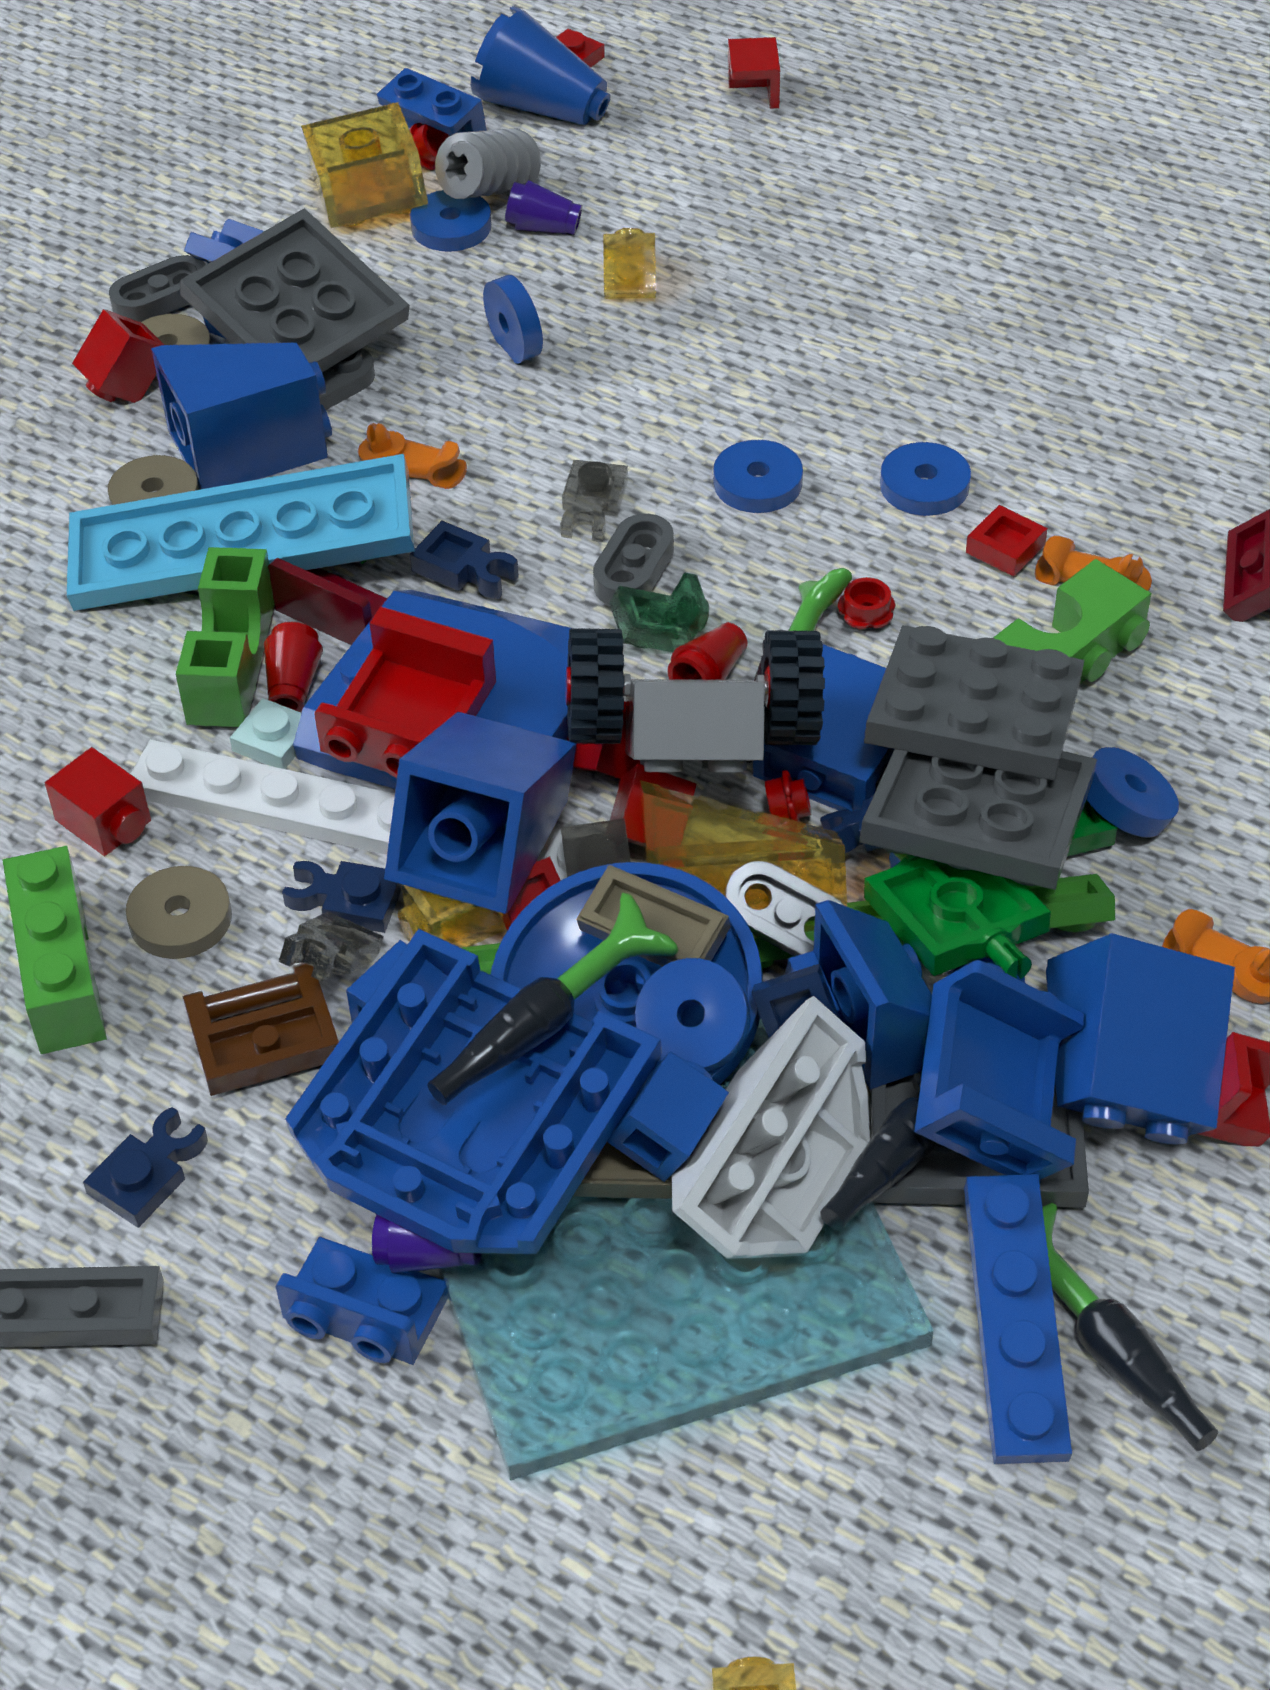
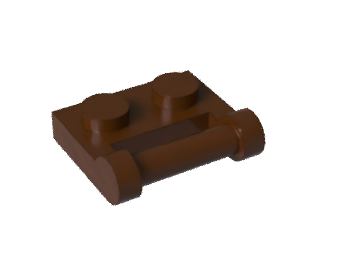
[182,961,339,1096]

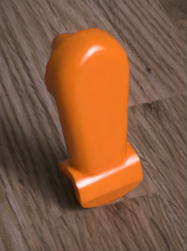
[358,423,467,489]
[1035,536,1152,591]
[1162,909,1270,1004]

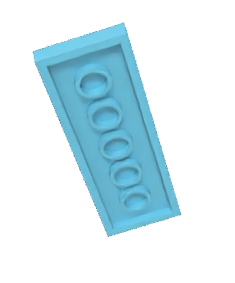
[67,454,415,611]

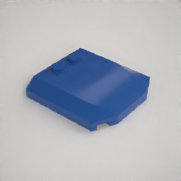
[293,590,570,789]
[285,929,662,1254]

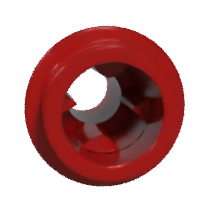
[264,622,323,712]
[667,622,748,680]

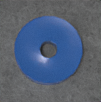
[410,190,492,252]
[483,275,543,364]
[713,440,803,513]
[880,442,971,516]
[1087,747,1179,837]
[635,958,751,1072]

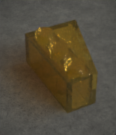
[640,780,847,910]

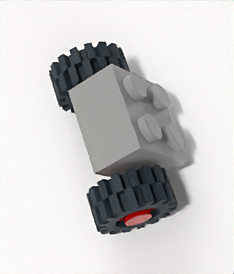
[566,628,825,773]

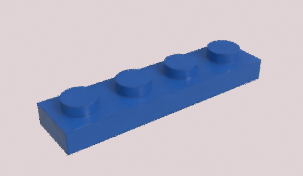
[964,1174,1072,1464]

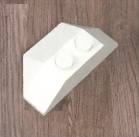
[672,996,870,1259]

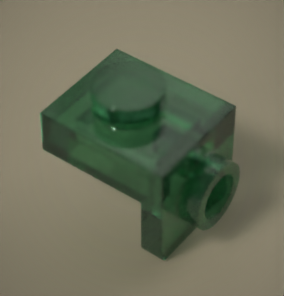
[609,572,709,652]

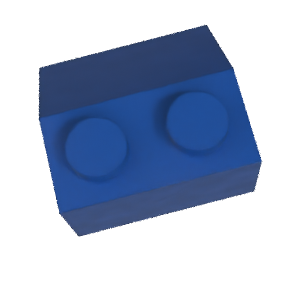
[813,900,932,1090]

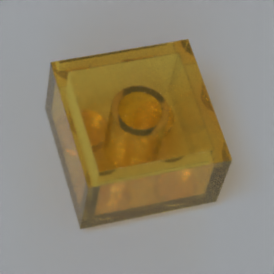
[301,102,428,228]

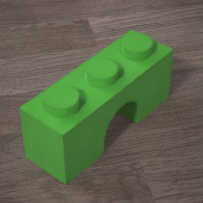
[175,547,275,727]
[993,559,1152,684]
[2,846,107,1054]

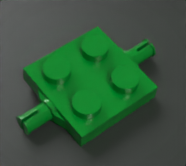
[864,853,1051,979]

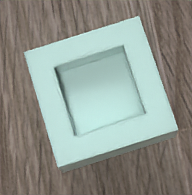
[230,698,301,769]

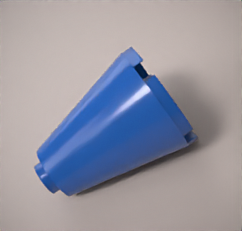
[470,6,611,126]

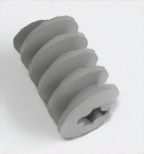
[435,128,541,199]

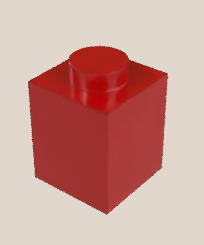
[72,309,164,403]
[44,747,151,857]

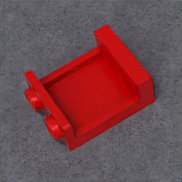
[314,606,496,778]

